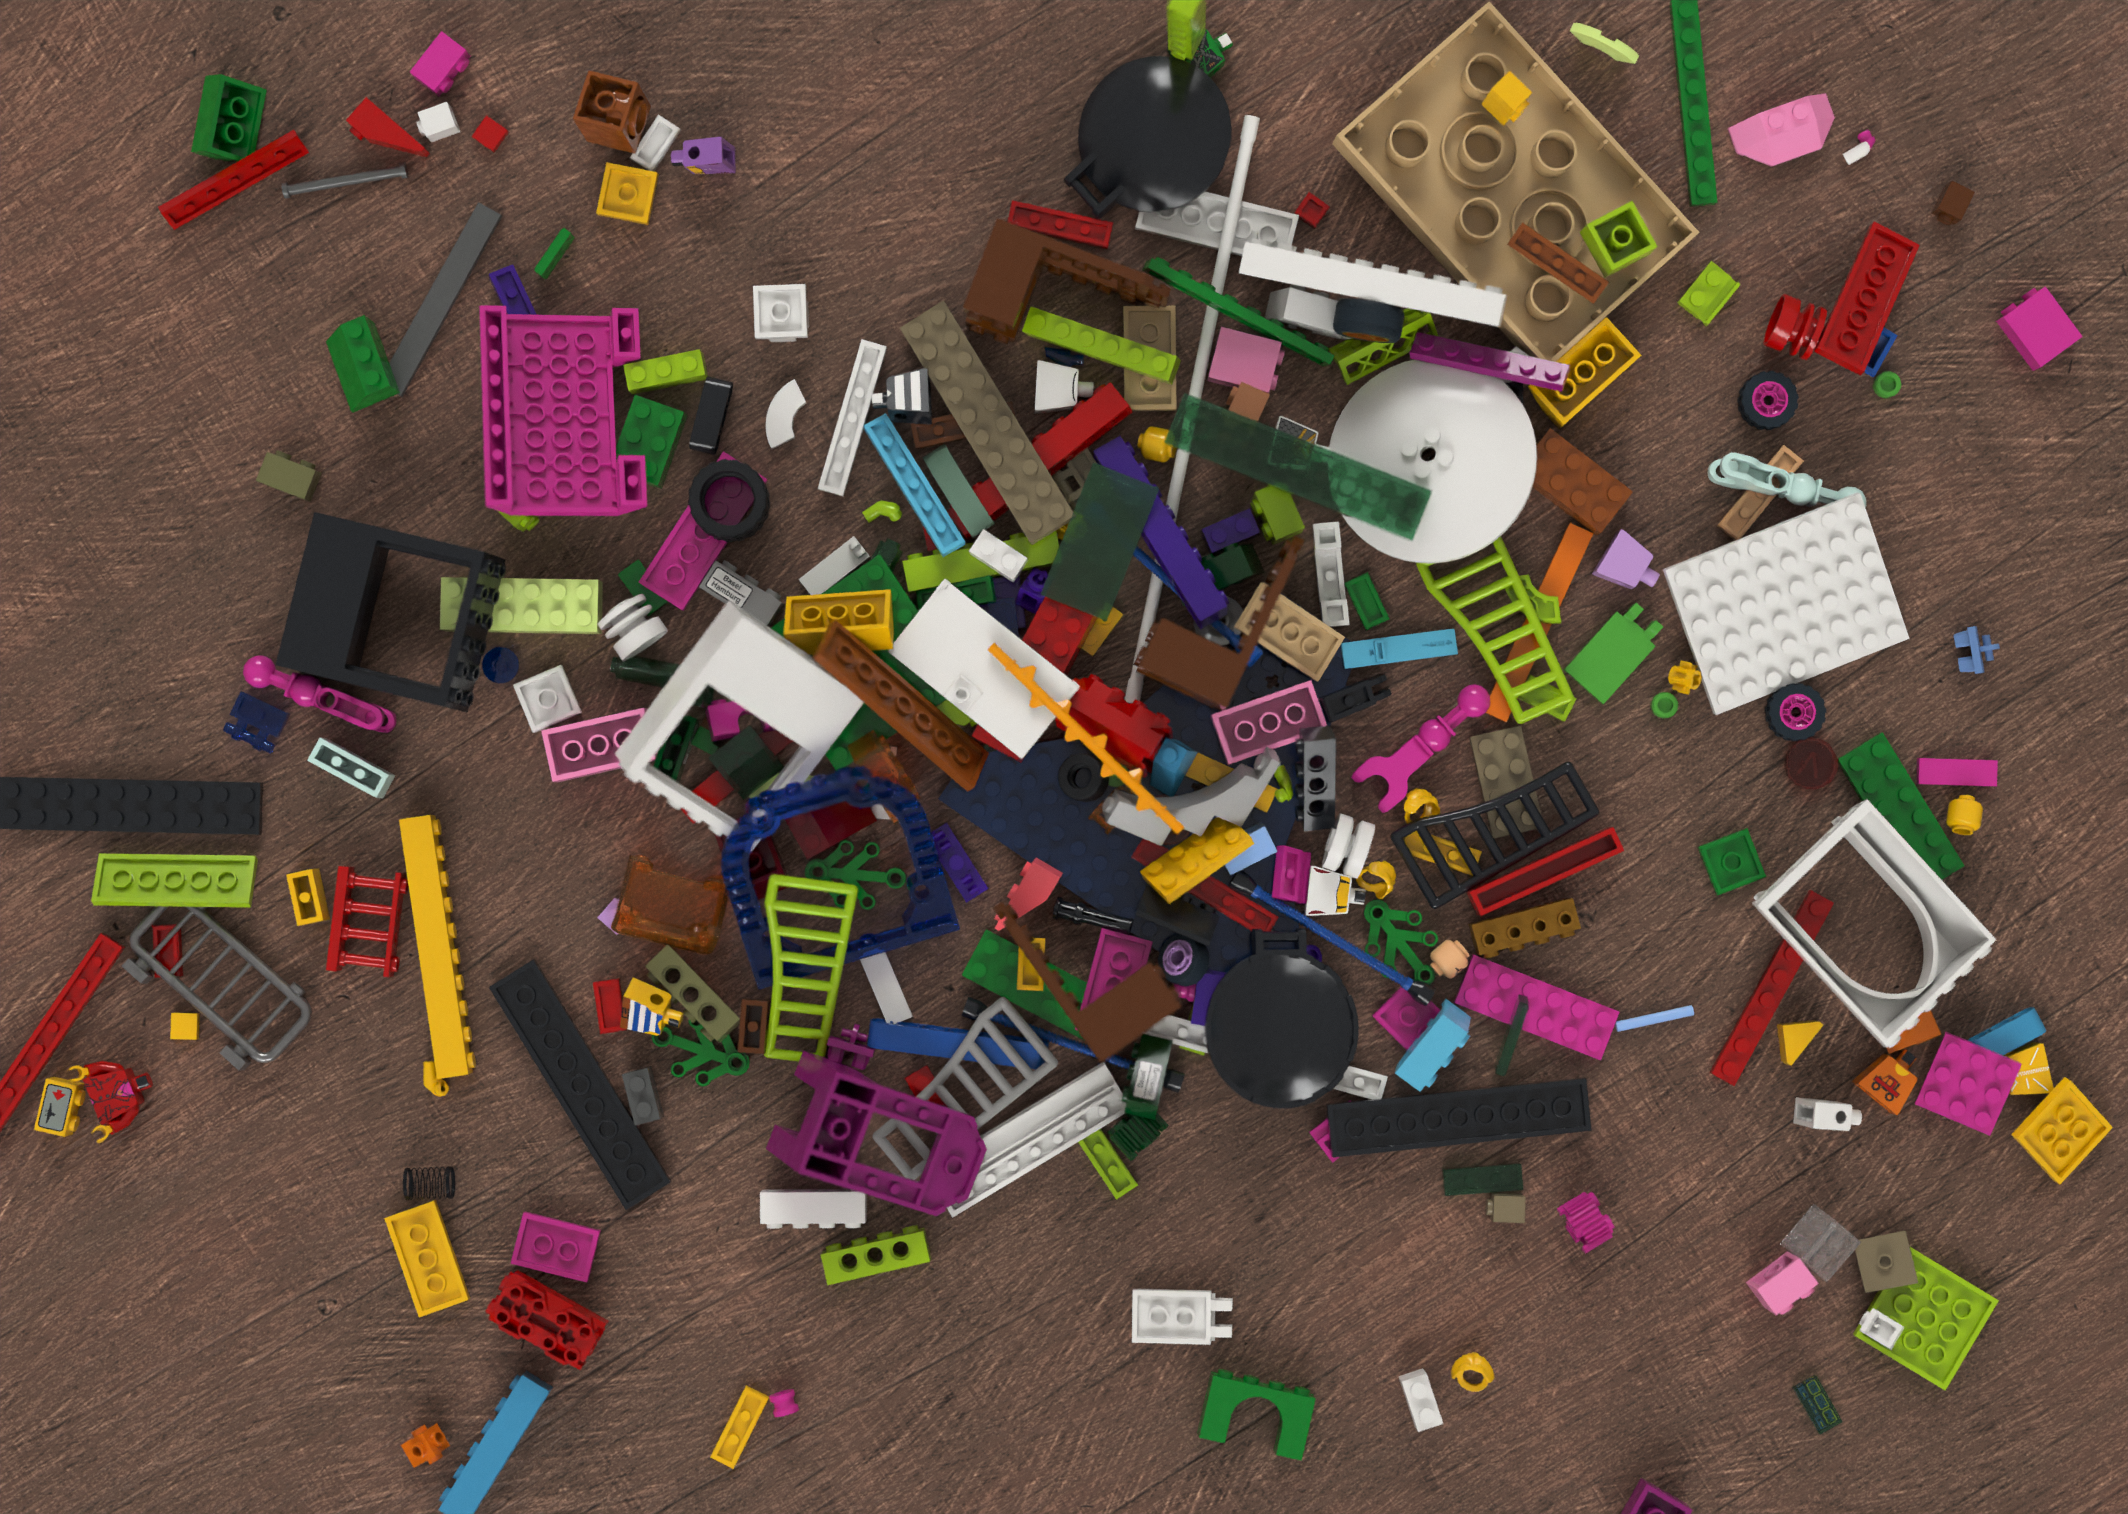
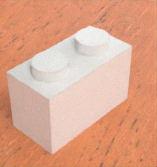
[969,529,1028,583]
[1398,1368,1443,1432]

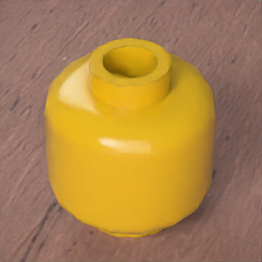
[1137,426,1178,462]
[1946,795,1983,835]

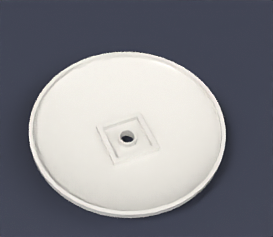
[1328,359,1537,563]

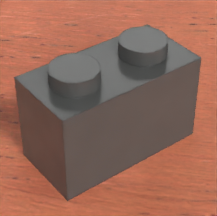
[622,1066,664,1126]

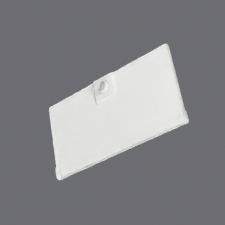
[888,578,1080,759]

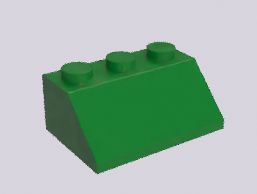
[191,74,267,163]
[326,315,400,413]

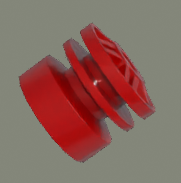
[1763,294,1827,361]

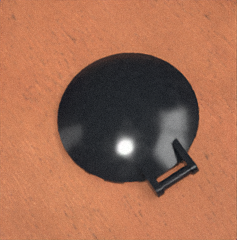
[1064,56,1232,219]
[1205,929,1359,1109]

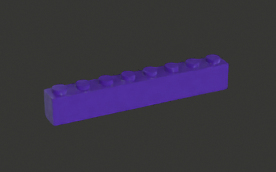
[1093,436,1229,630]

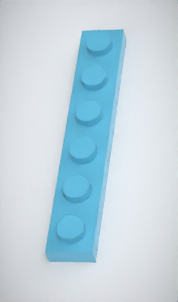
[863,413,965,557]

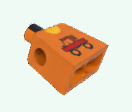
[1852,1049,1918,1115]

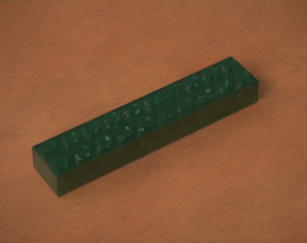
[1165,393,1432,542]

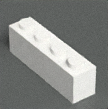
[760,1189,867,1229]

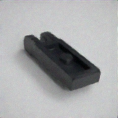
[1319,673,1391,723]

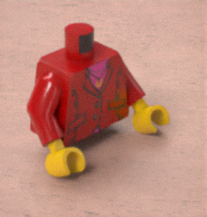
[67,1061,153,1143]

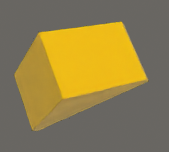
[1777,1020,1823,1066]

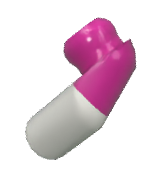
[1843,130,1875,165]

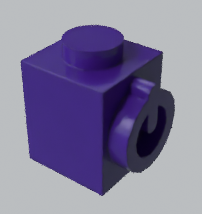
[1015,567,1054,614]

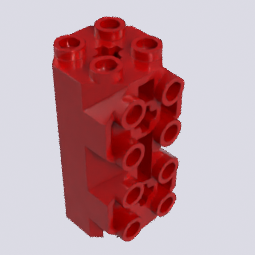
[1055,674,1173,778]
[485,1270,609,1370]

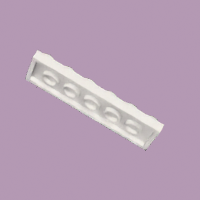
[1135,192,1299,256]

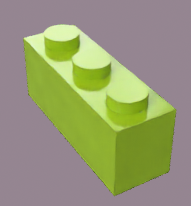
[623,349,708,395]

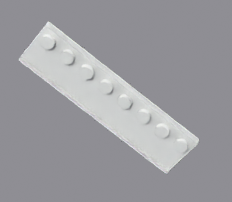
[947,1061,1126,1218]

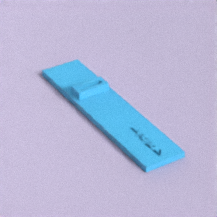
[1341,628,1458,669]

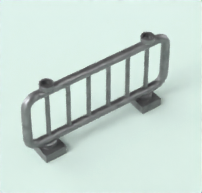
[122,906,312,1070]

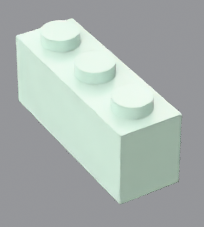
[307,737,396,798]

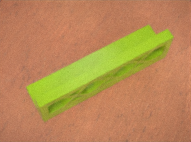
[1329,308,1439,385]

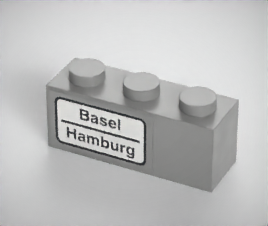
[699,560,784,627]

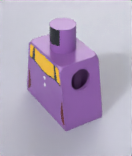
[671,137,736,174]

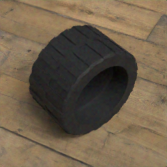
[688,459,770,542]

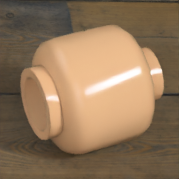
[1430,940,1470,979]

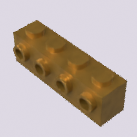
[1468,898,1581,959]

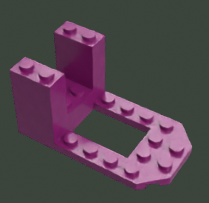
[766,1050,987,1216]

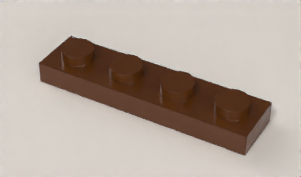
[910,401,1015,450]

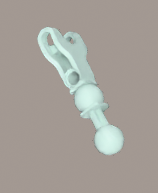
[1707,453,1866,508]

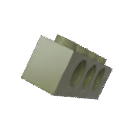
[645,944,740,1043]

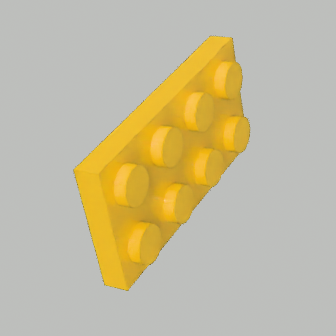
[1140,817,1254,904]
[384,1200,470,1317]

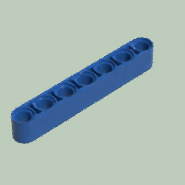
[867,1018,1049,1069]

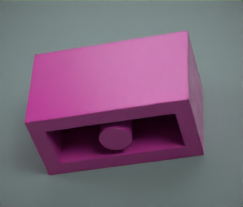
[410,31,471,97]

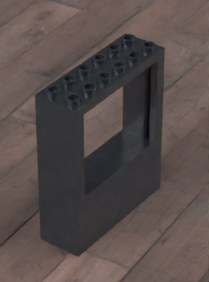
[275,512,506,712]

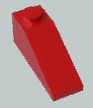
[346,97,430,158]

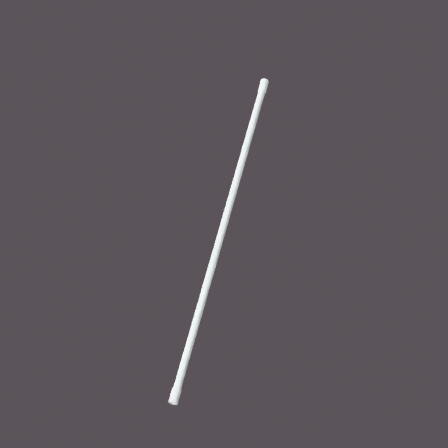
[1124,115,1260,704]

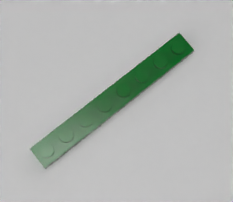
[1669,0,1717,207]
[1142,257,1335,367]

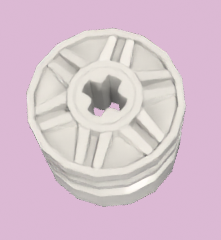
[598,594,668,661]

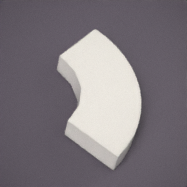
[766,379,807,449]

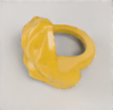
[1404,788,1440,824]
[1356,861,1396,899]
[1451,1352,1495,1392]

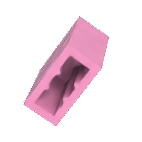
[1207,327,1285,394]

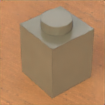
[1486,1193,1526,1223]

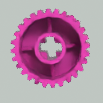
[1557,1192,1615,1254]

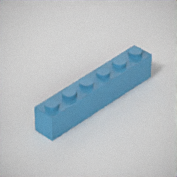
[438,1371,553,1514]

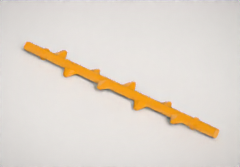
[988,643,1184,835]

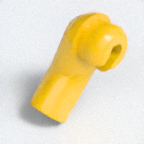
[423,1061,449,1097]

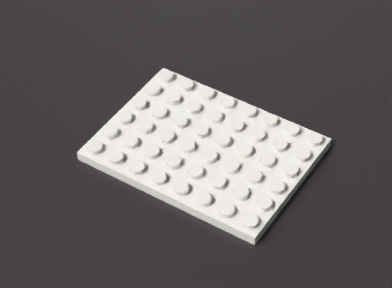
[1663,493,1909,715]

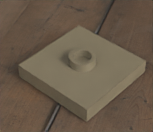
[1853,1230,1918,1293]

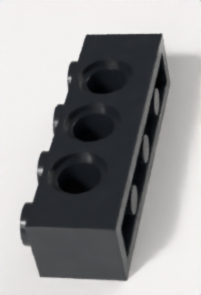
[1295,725,1336,831]

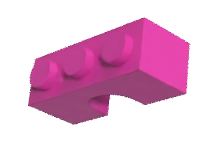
[706,699,776,742]

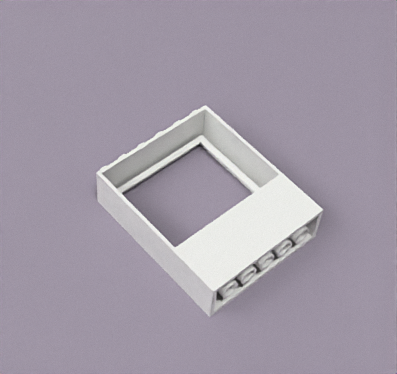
[615,600,864,852]

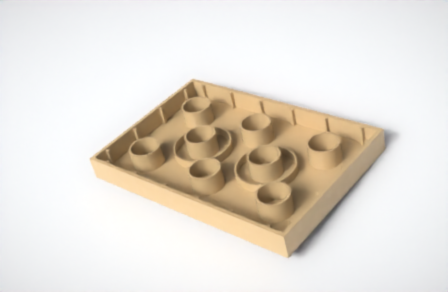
[1332,2,1699,362]

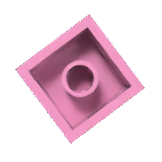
[1746,1251,1818,1315]

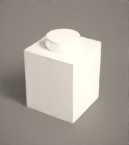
[417,102,460,142]

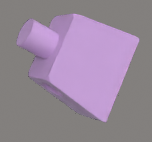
[1592,529,1660,589]

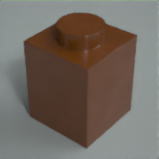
[1931,181,1975,225]

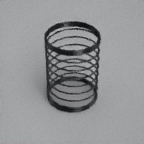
[403,1166,455,1200]

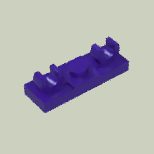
[925,823,988,903]

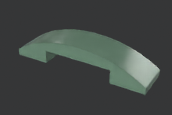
[923,444,995,538]

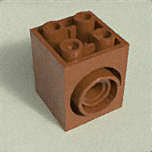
[573,70,651,154]

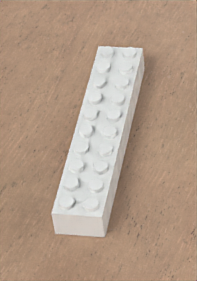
[1239,238,1508,327]

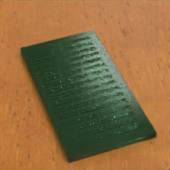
[1041,462,1159,621]

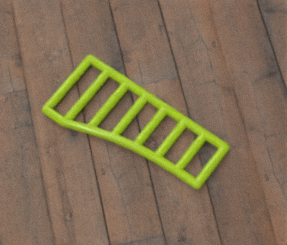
[1416,536,1574,724]
[763,874,858,1062]

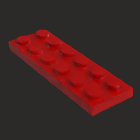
[1814,221,1920,376]

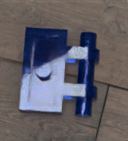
[223,691,290,754]

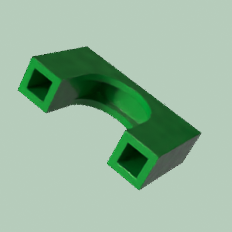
[1197,1369,1316,1461]

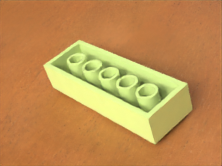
[440,577,603,634]

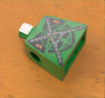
[1167,29,1233,78]

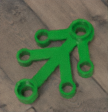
[805,840,906,910]
[1364,900,1438,985]
[651,1015,750,1086]

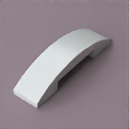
[1313,521,1349,627]

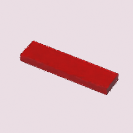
[1007,200,1113,249]

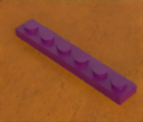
[1410,332,1570,392]

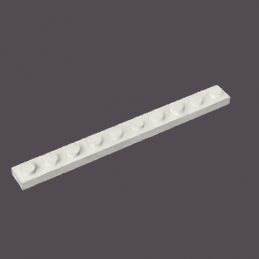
[1143,1015,1388,1099]

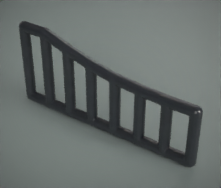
[1390,762,1599,909]

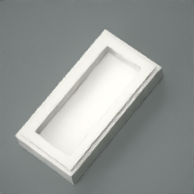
[630,114,681,172]

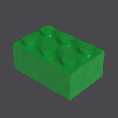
[616,395,688,489]

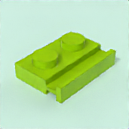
[1677,261,1741,326]

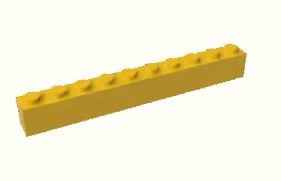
[399,815,476,1079]

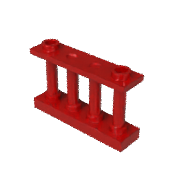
[326,866,409,977]

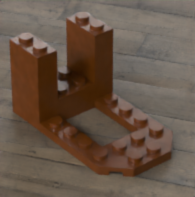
[963,218,1171,344]
[1133,536,1304,712]
[993,902,1182,1063]

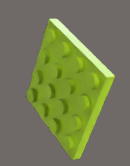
[1853,1247,1999,1391]

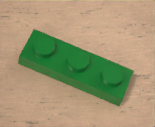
[916,575,996,611]

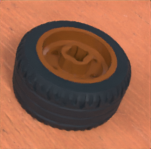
[1333,298,1404,343]

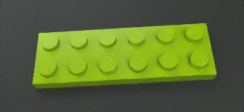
[91,853,258,908]

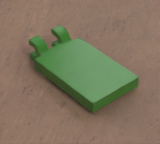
[1564,603,1663,704]

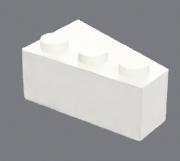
[1265,285,1351,340]

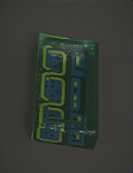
[1792,1375,1843,1435]

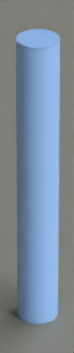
[1615,1005,1694,1032]

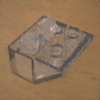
[1780,1204,1861,1282]

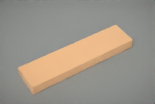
[1717,445,1804,540]

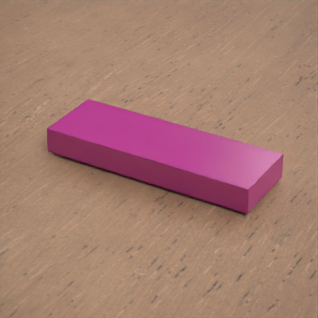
[1916,758,1998,787]

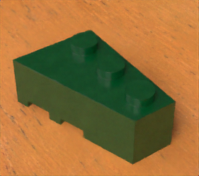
[1179,542,1265,606]

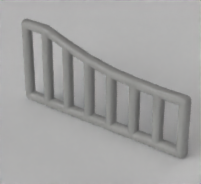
[872,997,1058,1180]

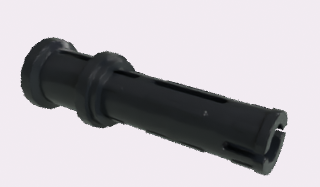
[1052,897,1133,935]

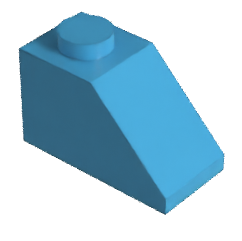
[1150,738,1198,797]

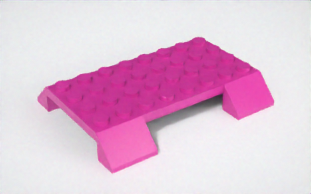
[479,305,647,516]

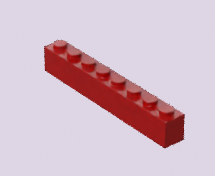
[947,382,1133,541]

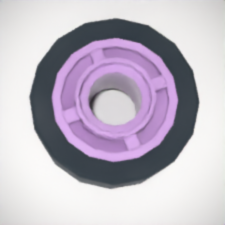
[1158,934,1209,987]

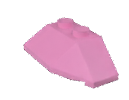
[1728,93,1835,167]

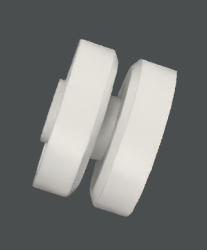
[1322,813,1375,879]

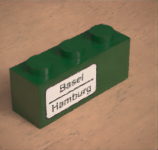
[653,715,700,783]
[1121,1034,1173,1120]

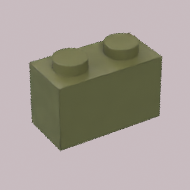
[256,450,322,502]

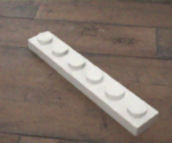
[818,339,887,497]

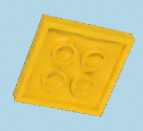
[2011,1077,2113,1185]

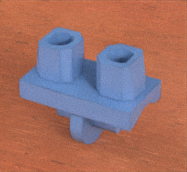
[1954,626,2000,674]

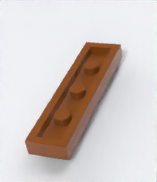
[1507,222,1609,304]

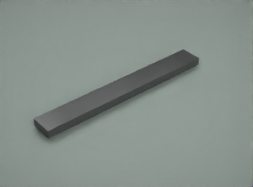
[389,202,503,397]

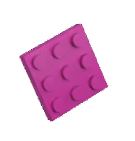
[1915,1032,2022,1136]

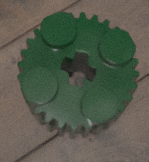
[1108,1113,1169,1161]

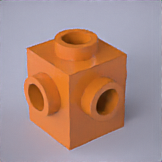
[401,1423,450,1468]

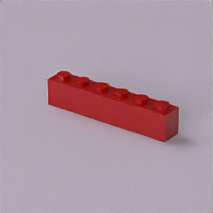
[1466,827,1624,916]

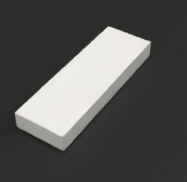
[858,944,913,1024]

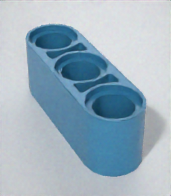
[1968,1007,2047,1055]

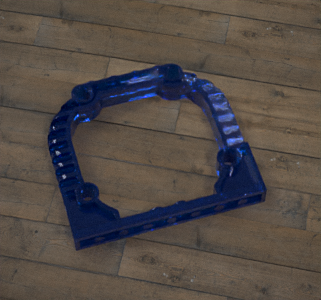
[721,766,960,990]

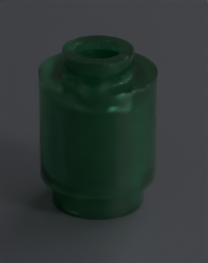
[870,538,903,572]

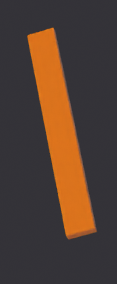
[1486,523,1594,722]

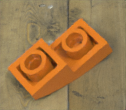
[1886,1010,1942,1054]

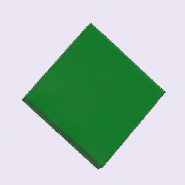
[1697,828,1766,896]

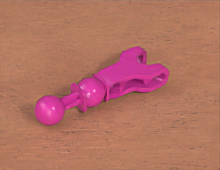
[243,655,396,733]
[1351,684,1491,813]

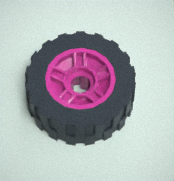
[1737,371,1799,430]
[1764,683,1827,741]

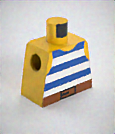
[620,978,684,1036]

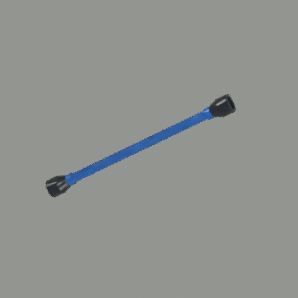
[1228,870,1436,1006]
[961,997,1185,1093]

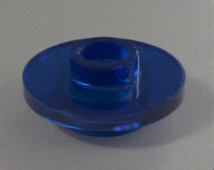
[482,647,519,684]

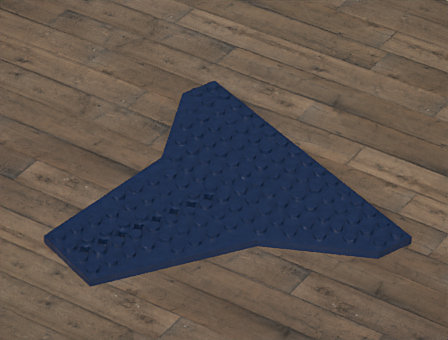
[938,593,1352,972]

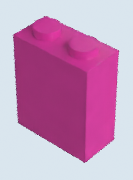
[1996,286,2083,371]

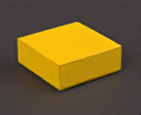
[170,1012,200,1040]

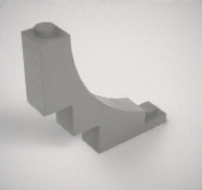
[1102,747,1281,846]

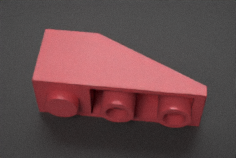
[994,857,1063,931]

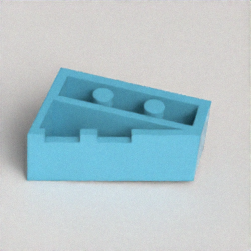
[1395,999,1471,1092]

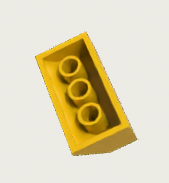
[1528,317,1642,429]
[784,589,894,655]

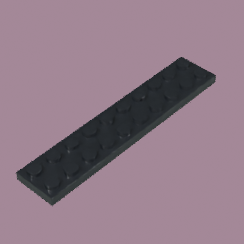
[0,777,263,835]
[489,959,672,1210]
[1326,1078,1592,1157]

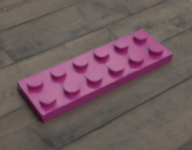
[638,451,768,611]
[1453,954,1619,1060]

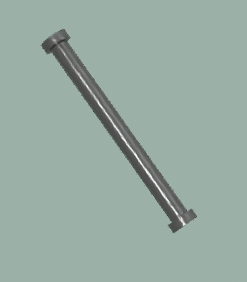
[281,162,408,199]

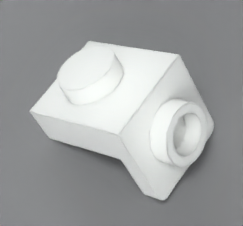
[1859,1308,1905,1350]

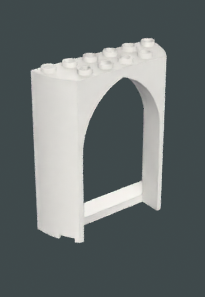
[1752,800,1996,1048]

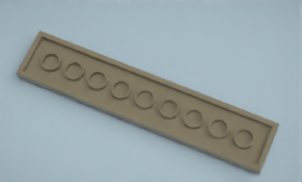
[900,300,1077,545]

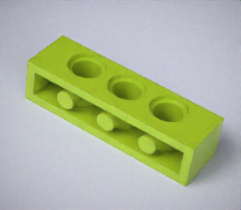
[821,1225,931,1285]

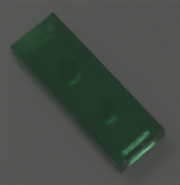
[1495,994,1529,1076]
[1442,1163,1523,1196]

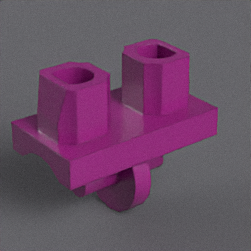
[827,1024,876,1070]

